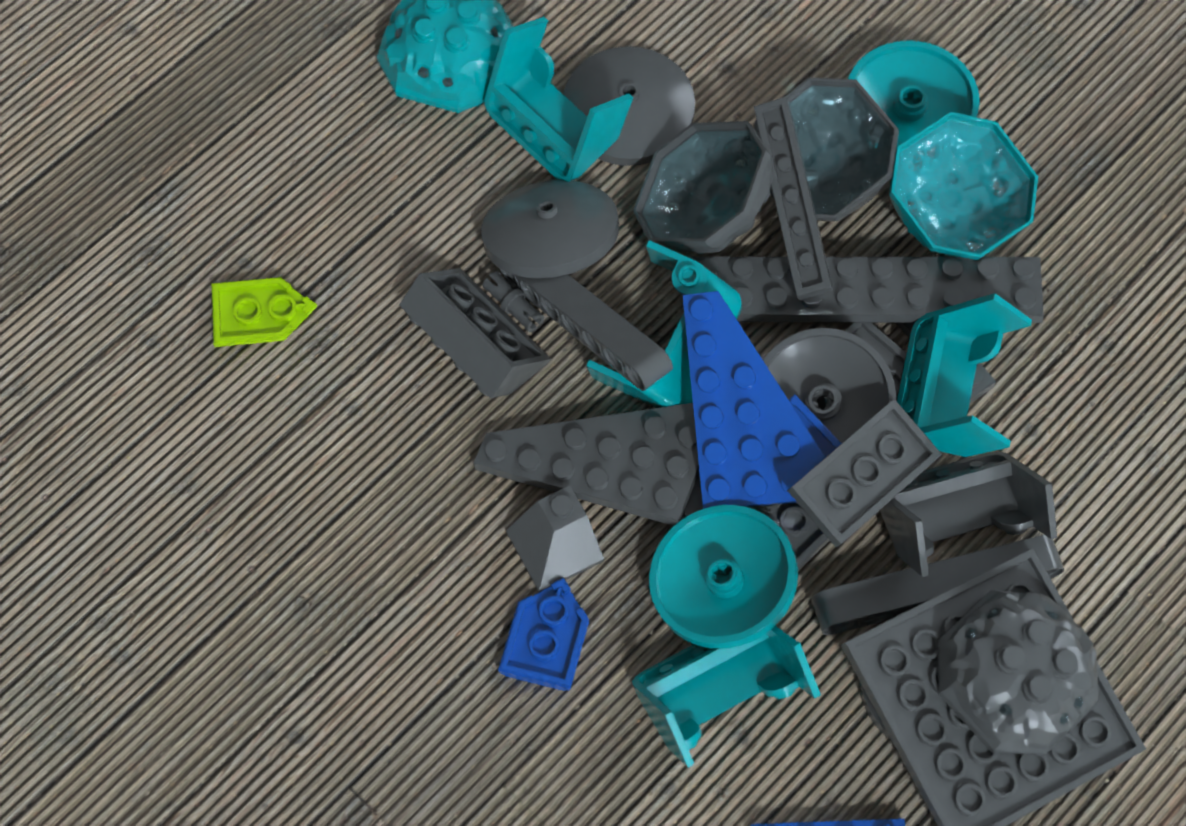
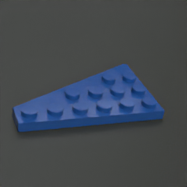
[683,291,825,509]

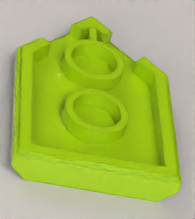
[211,277,317,347]

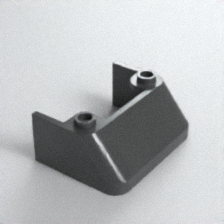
[880,452,1058,577]

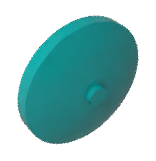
[848,41,980,161]
[649,505,798,649]

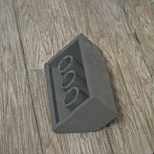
[399,268,551,399]

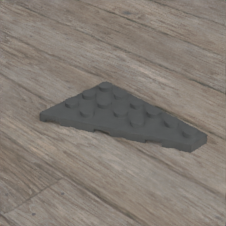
[474,403,699,526]

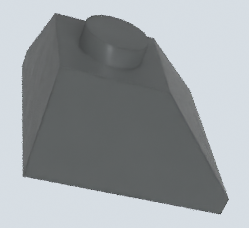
[506,485,604,592]

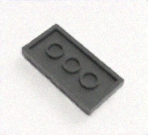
[787,399,942,547]

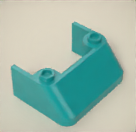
[485,17,633,182]
[586,240,742,408]
[897,293,1032,457]
[632,626,821,767]

